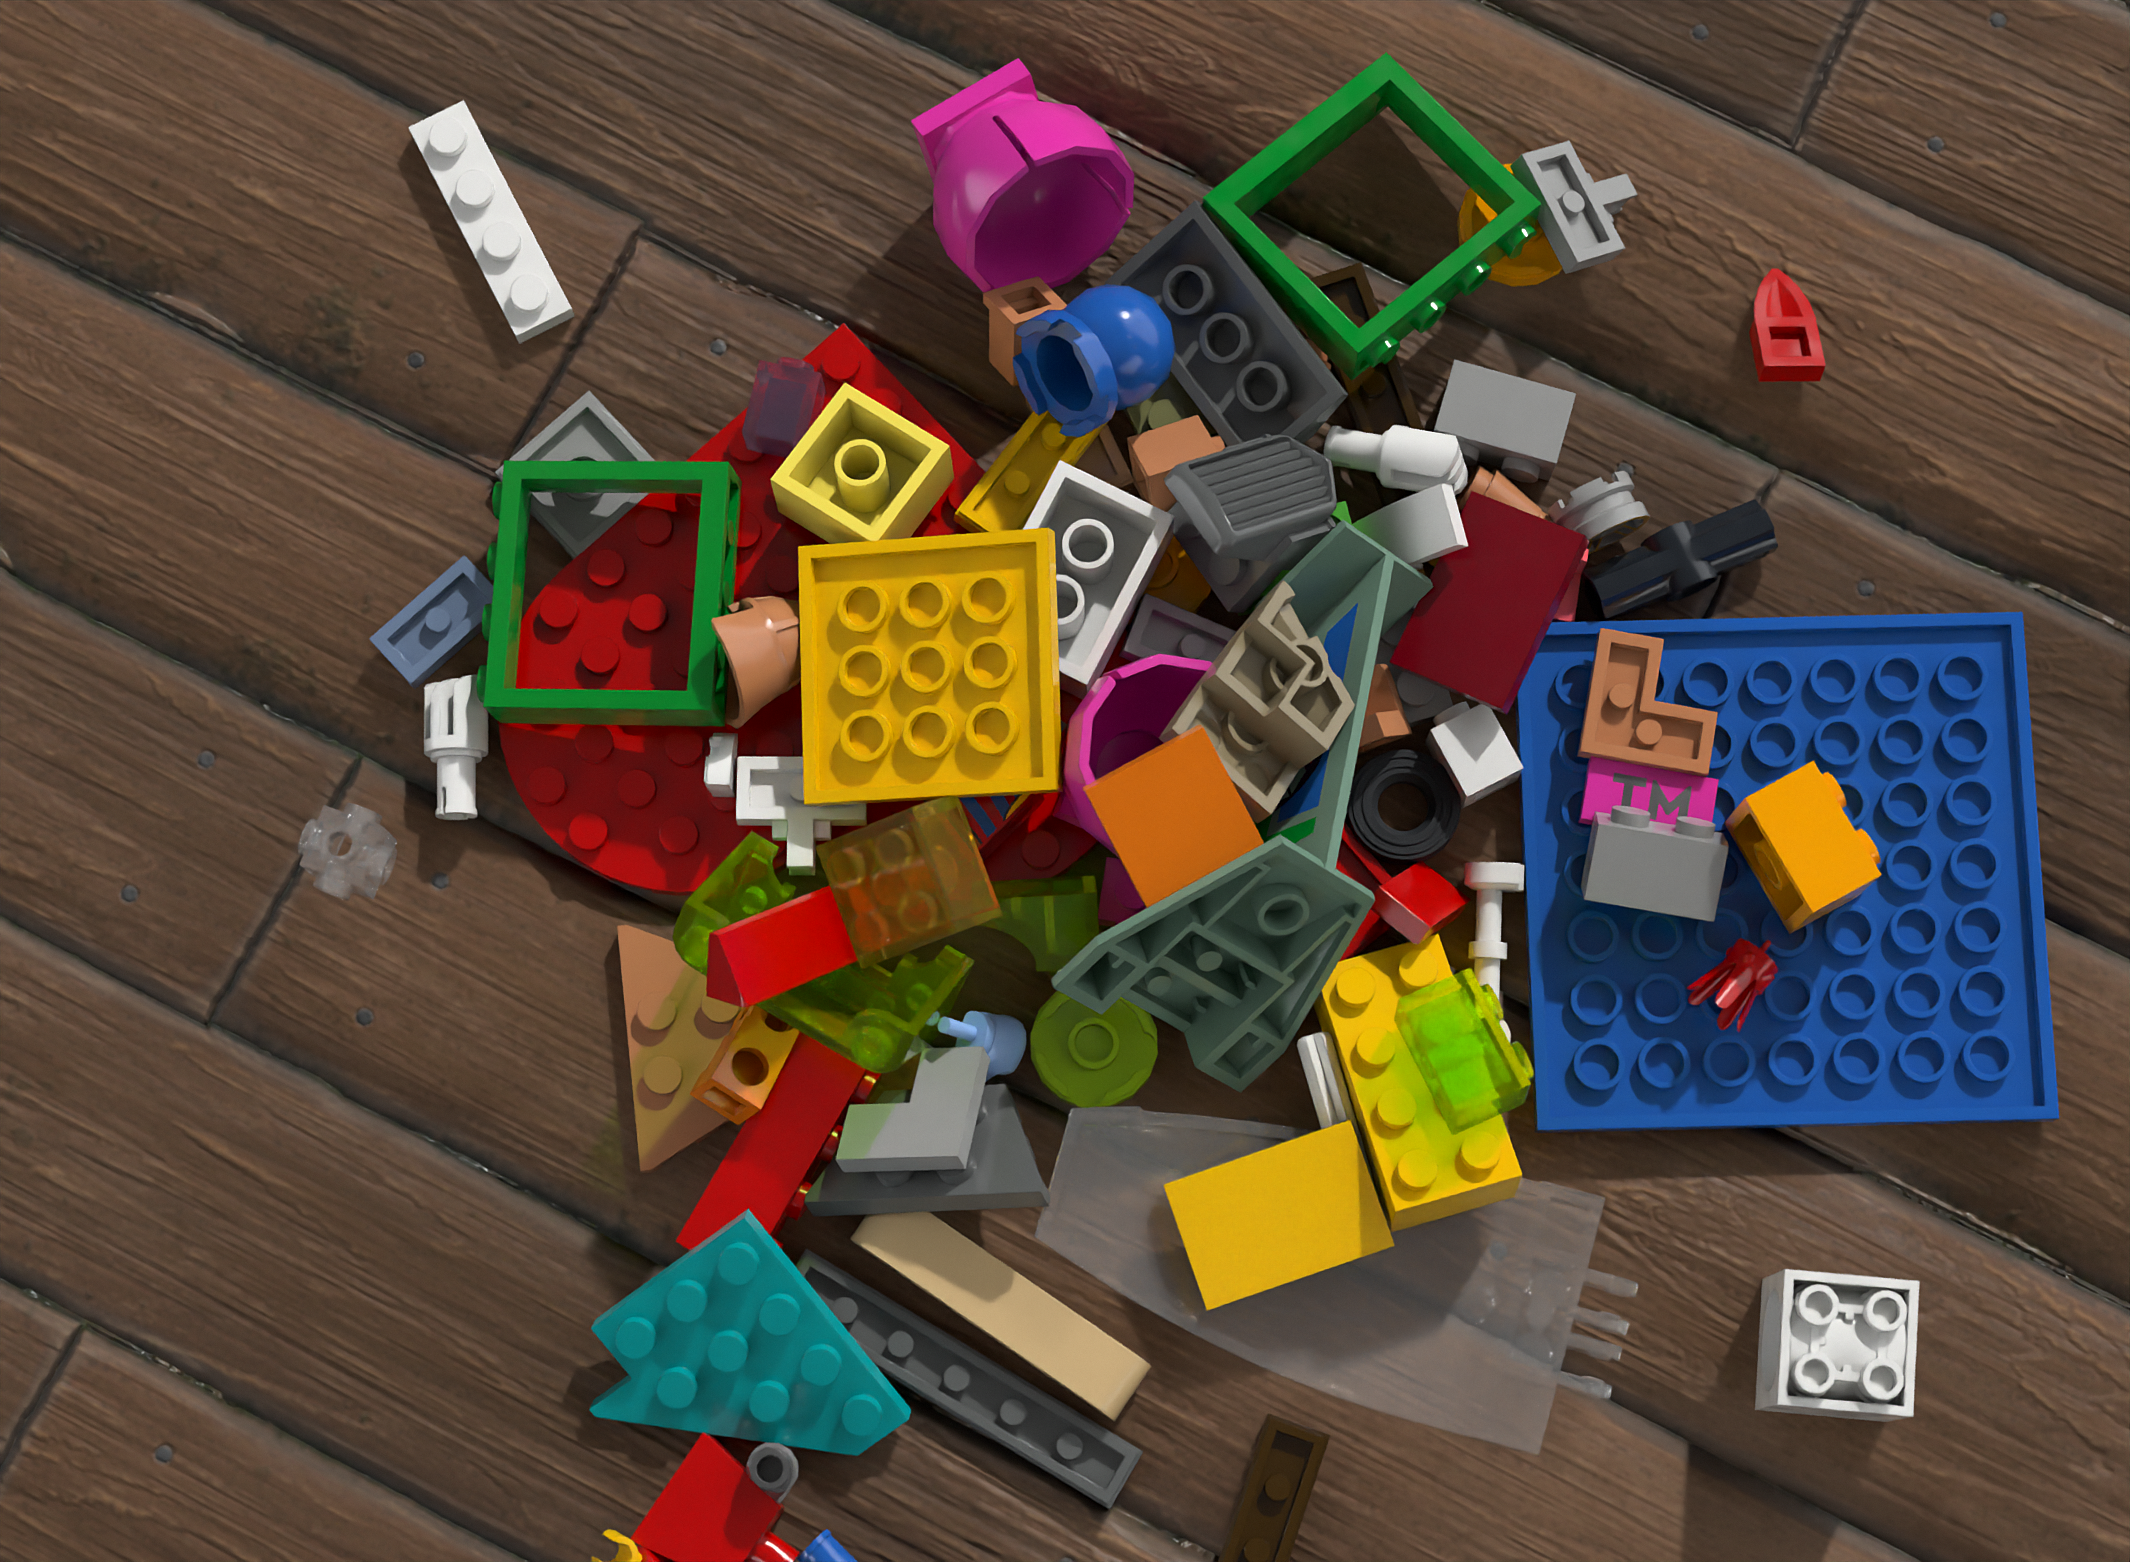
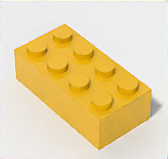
[1313,934,1522,1233]

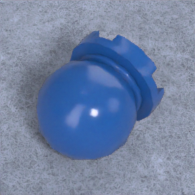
[1012,284,1176,437]

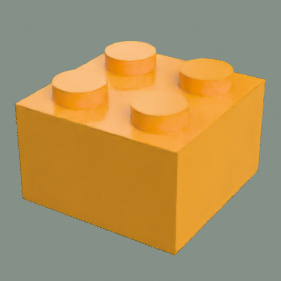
[1724,761,1882,934]

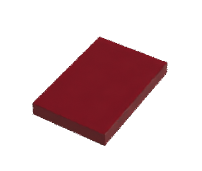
[1389,491,1590,715]

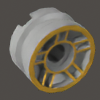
[1548,471,1650,554]

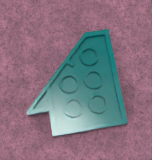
[589,1209,911,1456]

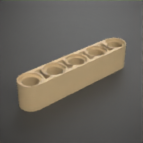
[850,1212,1151,1421]

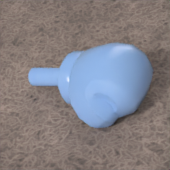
[938,1011,1026,1082]

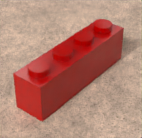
[675,1014,882,1251]

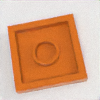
[1082,724,1264,908]

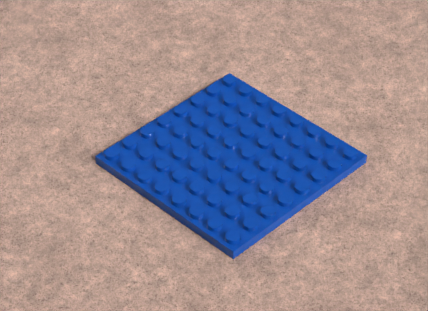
[1515,612,2059,1133]

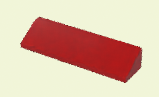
[706,870,900,1008]

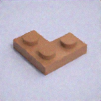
[1577,628,1718,777]

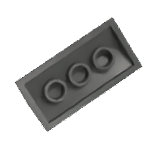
[1104,200,1348,447]

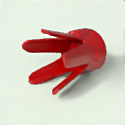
[1687,938,1778,1032]

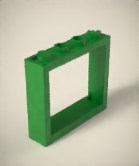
[1202,52,1542,380]
[477,461,742,726]

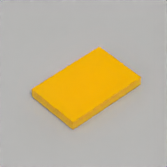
[1163,1119,1395,1310]

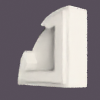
[704,733,738,797]

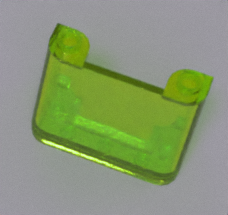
[672,831,975,1073]

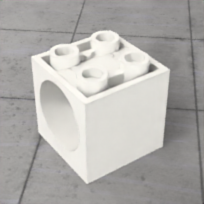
[1755,1269,1919,1422]

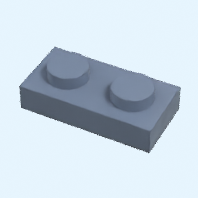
[369,555,493,689]

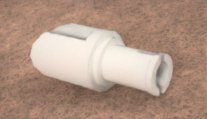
[1324,425,1468,495]
[424,675,488,820]

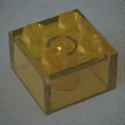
[815,796,1003,969]

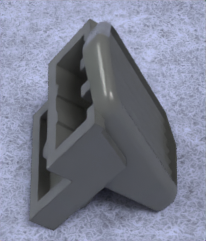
[1164,434,1337,613]

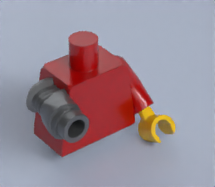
[591,1432,801,1562]

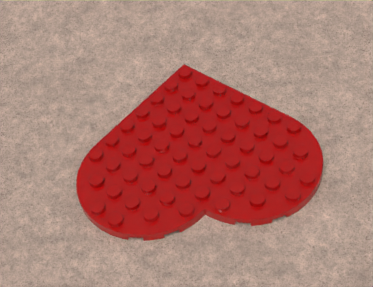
[498,323,1132,907]

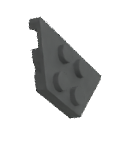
[804,1084,1051,1217]

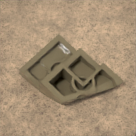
[1159,580,1355,824]

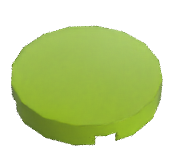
[1030,991,1158,1109]

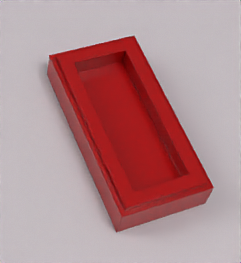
[1370,861,1471,944]

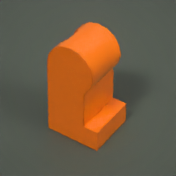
[690,997,804,1125]

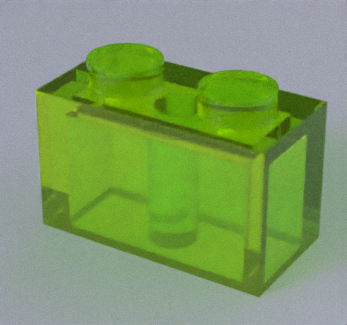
[1394,968,1534,1136]

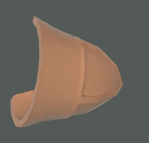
[711,596,801,729]

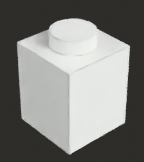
[1425,702,1524,809]

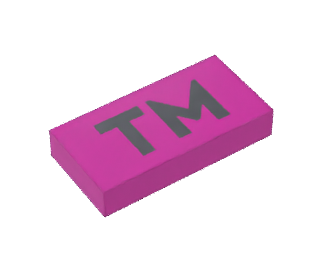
[1578,756,1719,825]

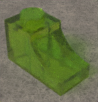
[967,875,1099,977]

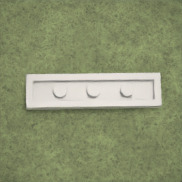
[408,100,575,344]

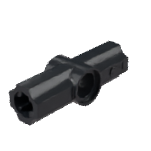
[1581,499,1778,621]

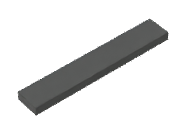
[795,1249,1143,1510]

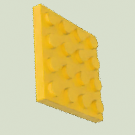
[798,528,1063,806]

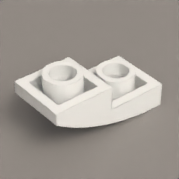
[1352,483,1468,570]

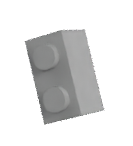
[1433,359,1576,483]
[1581,805,1729,922]

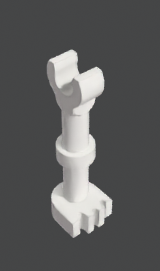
[1464,862,1524,1052]

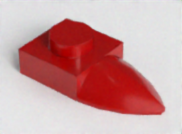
[1749,269,1826,382]

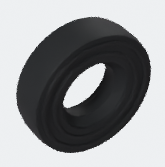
[1345,750,1461,865]

